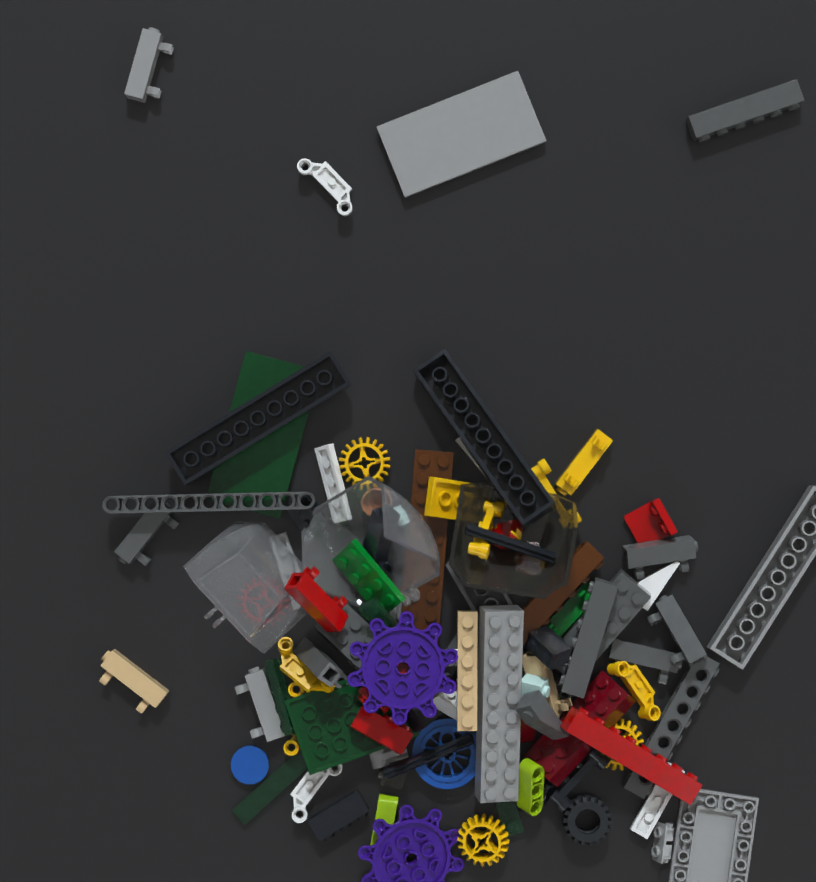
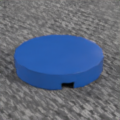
[231,745,269,784]

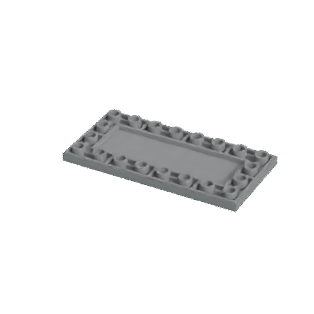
[377,71,546,198]
[668,789,759,882]

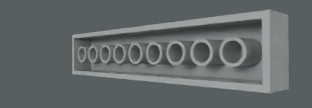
[707,485,816,670]
[475,605,524,803]

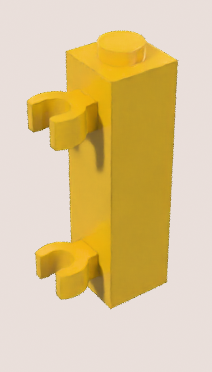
[555,429,613,496]

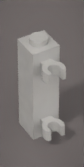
[124,27,174,103]
[235,666,287,742]

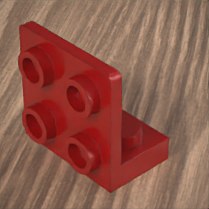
[623,498,678,543]

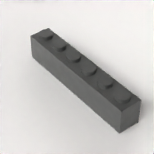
[686,79,805,142]
[559,577,618,699]

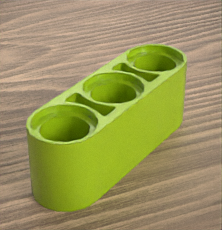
[517,758,545,816]
[370,794,398,845]

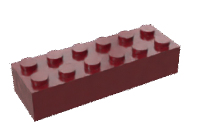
[524,670,636,787]

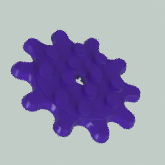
[347,611,458,725]
[358,805,464,882]

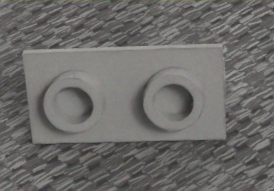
[651,821,675,864]

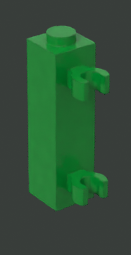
[547,581,590,637]

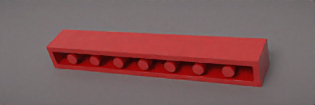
[560,706,703,805]

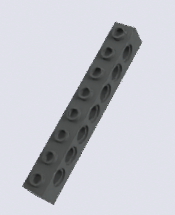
[622,657,720,799]

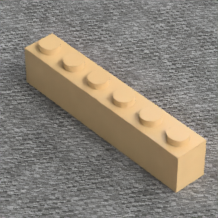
[457,610,478,731]

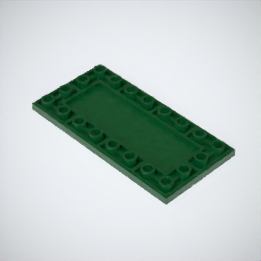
[207,351,309,519]

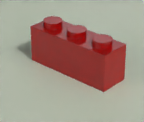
[350,706,413,755]

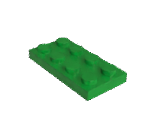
[332,539,406,619]

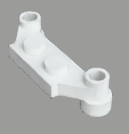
[297,158,352,216]
[290,764,342,823]

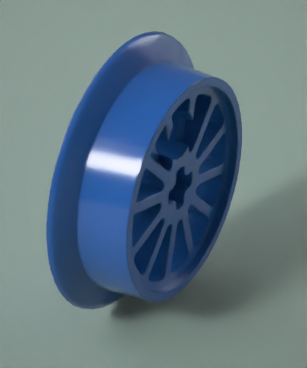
[412,719,476,789]

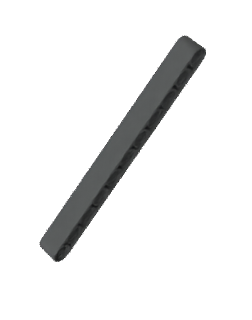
[102,492,316,514]

